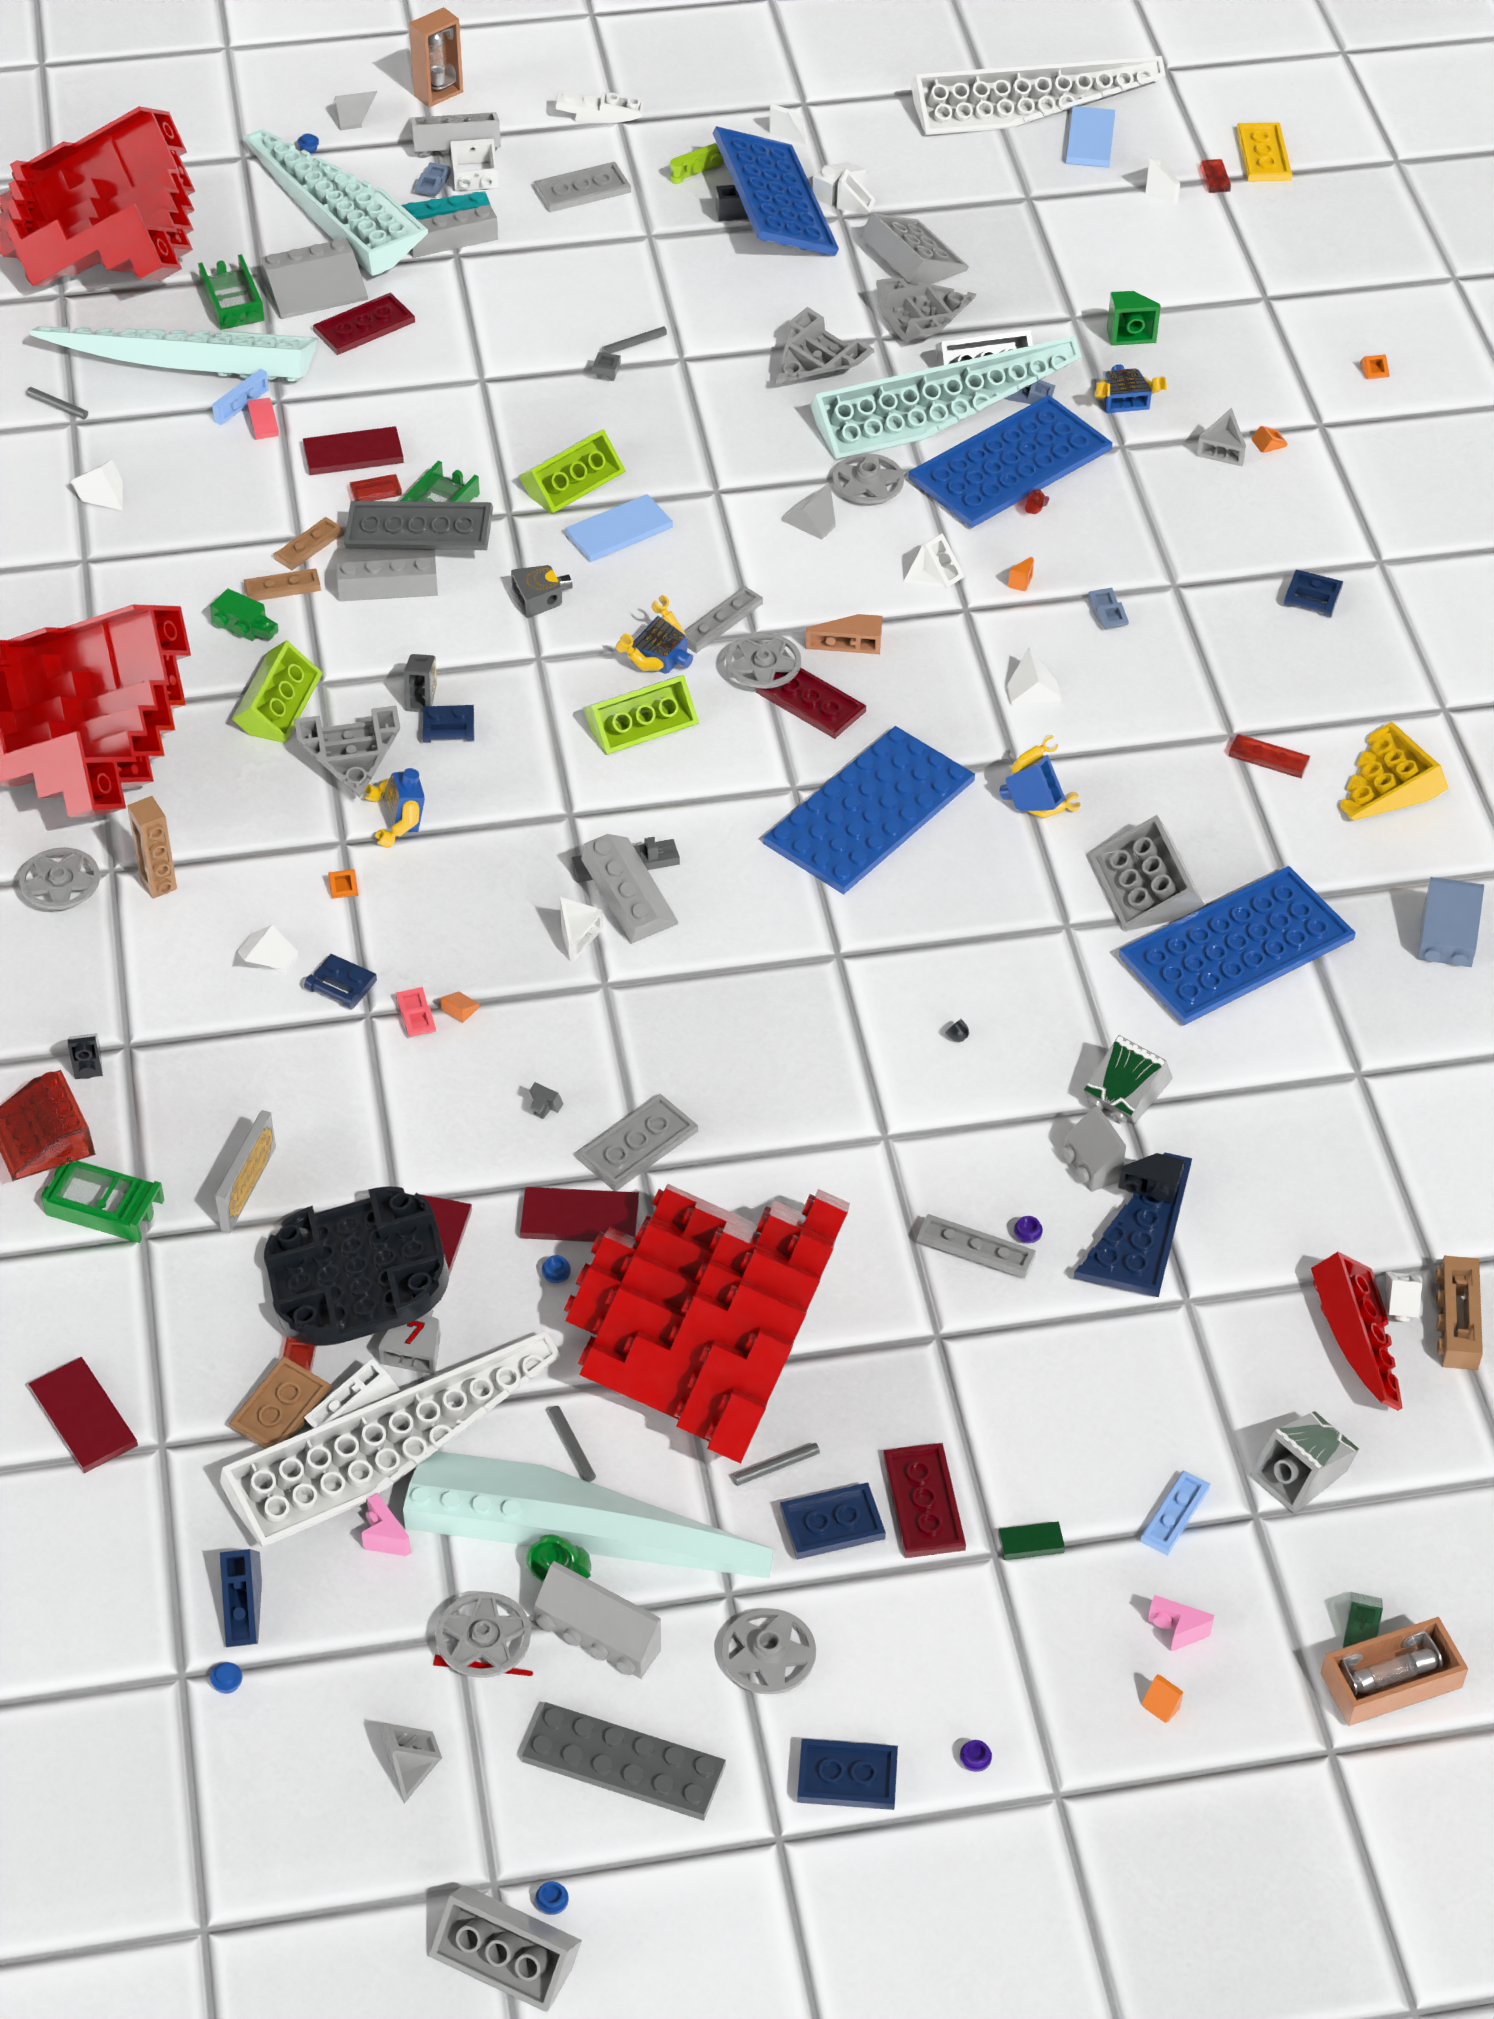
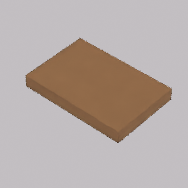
[229,1356,332,1449]

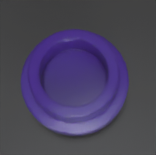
[1014,1216,1043,1243]
[960,1740,992,1772]

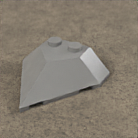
[876,277,976,342]
[776,307,874,384]
[294,706,400,798]

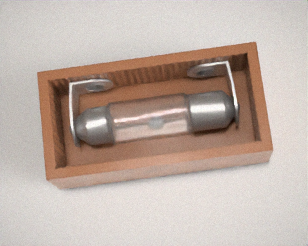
[409,7,463,108]
[1320,1616,1468,1726]

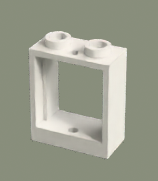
[450,139,499,191]

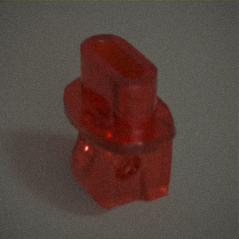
[1025,489,1050,514]

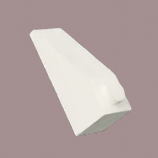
[813,162,866,206]
[304,1358,401,1428]

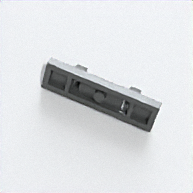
[571,837,680,883]

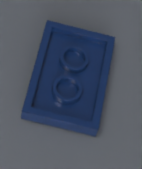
[780,1482,886,1560]
[797,1739,898,1810]

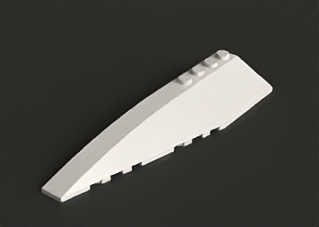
[911,56,1165,135]
[220,1330,560,1547]

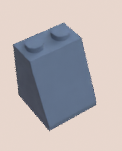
[1418,877,1484,967]

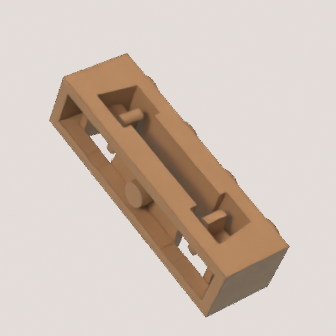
[127,796,177,899]
[1435,1255,1483,1370]

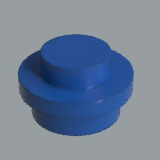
[297,133,319,153]
[542,1255,571,1283]
[210,1662,243,1694]
[535,1881,569,1915]

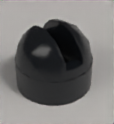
[945,1019,969,1042]

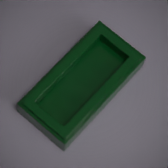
[998,1521,1065,1560]

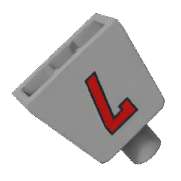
[379,1308,441,1375]

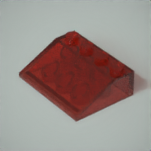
[0,1070,96,1181]

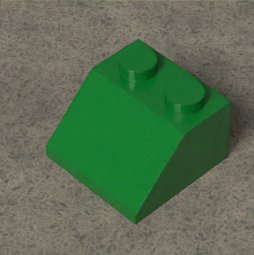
[1107,291,1161,346]

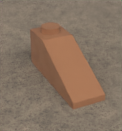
[805,614,883,654]

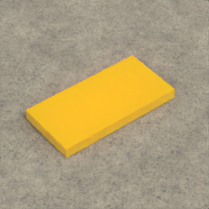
[1237,122,1292,182]

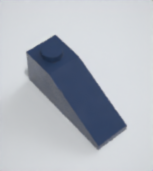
[220,1549,262,1648]

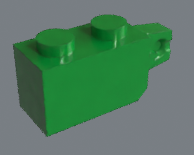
[210,588,279,642]

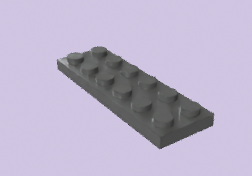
[344,501,494,550]
[522,1702,726,1821]

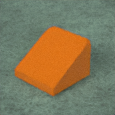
[1360,354,1390,380]
[1252,426,1288,453]
[1008,557,1034,591]
[328,869,358,899]
[441,991,480,1023]
[1142,1674,1183,1723]

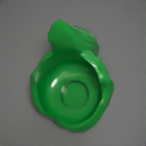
[526,1534,591,1582]

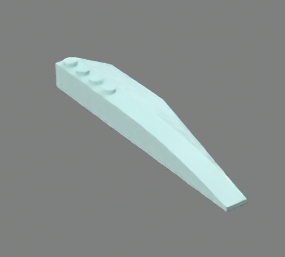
[243,129,428,276]
[30,326,318,381]
[810,336,1082,460]
[403,1451,774,1579]

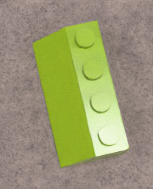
[519,429,626,514]
[232,640,323,743]
[583,675,699,755]

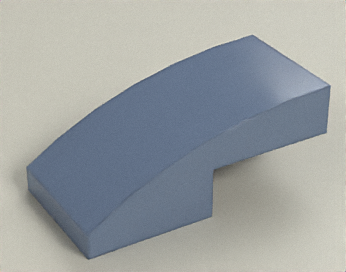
[414,162,451,196]
[1004,380,1056,404]
[1088,587,1129,629]

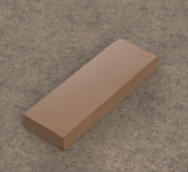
[274,517,343,571]
[244,568,321,601]

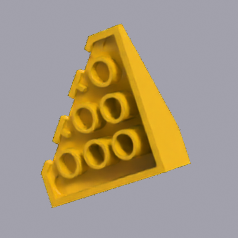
[1340,722,1449,821]

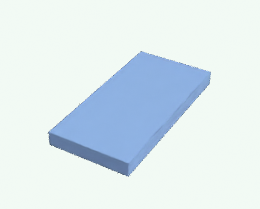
[1066,106,1115,167]
[565,494,673,562]

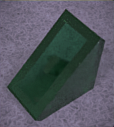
[1342,1592,1383,1648]

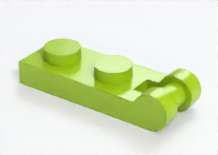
[670,143,724,184]

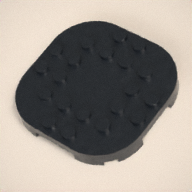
[264,1186,449,1346]

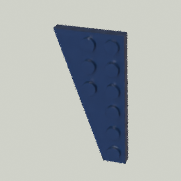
[1074,1152,1192,1298]

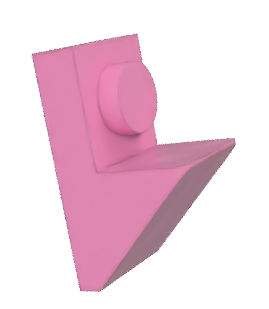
[361,1493,411,1556]
[1148,1595,1214,1651]

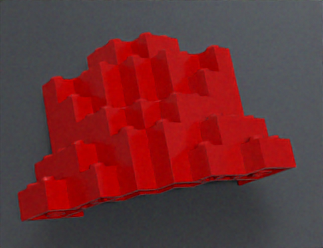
[0,106,195,287]
[0,604,191,817]
[563,1184,850,1464]

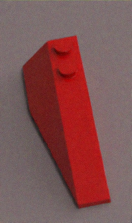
[1311,1252,1403,1411]

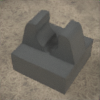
[592,352,621,381]
[529,1082,563,1119]

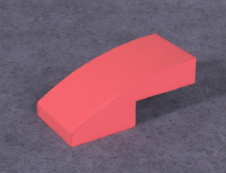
[247,397,279,440]
[396,987,436,1037]

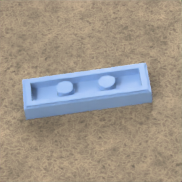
[212,369,269,425]
[1140,1470,1210,1556]

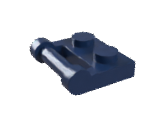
[1284,569,1343,617]
[423,705,474,743]
[304,954,377,1010]

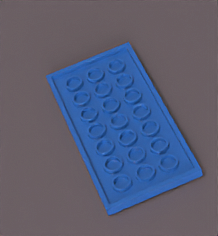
[713,126,839,256]
[908,395,1113,528]
[763,726,975,895]
[1119,866,1356,1026]

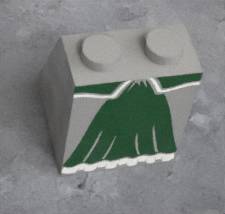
[1084,1035,1173,1124]
[1250,1411,1359,1514]

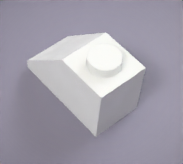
[1385,1271,1422,1321]

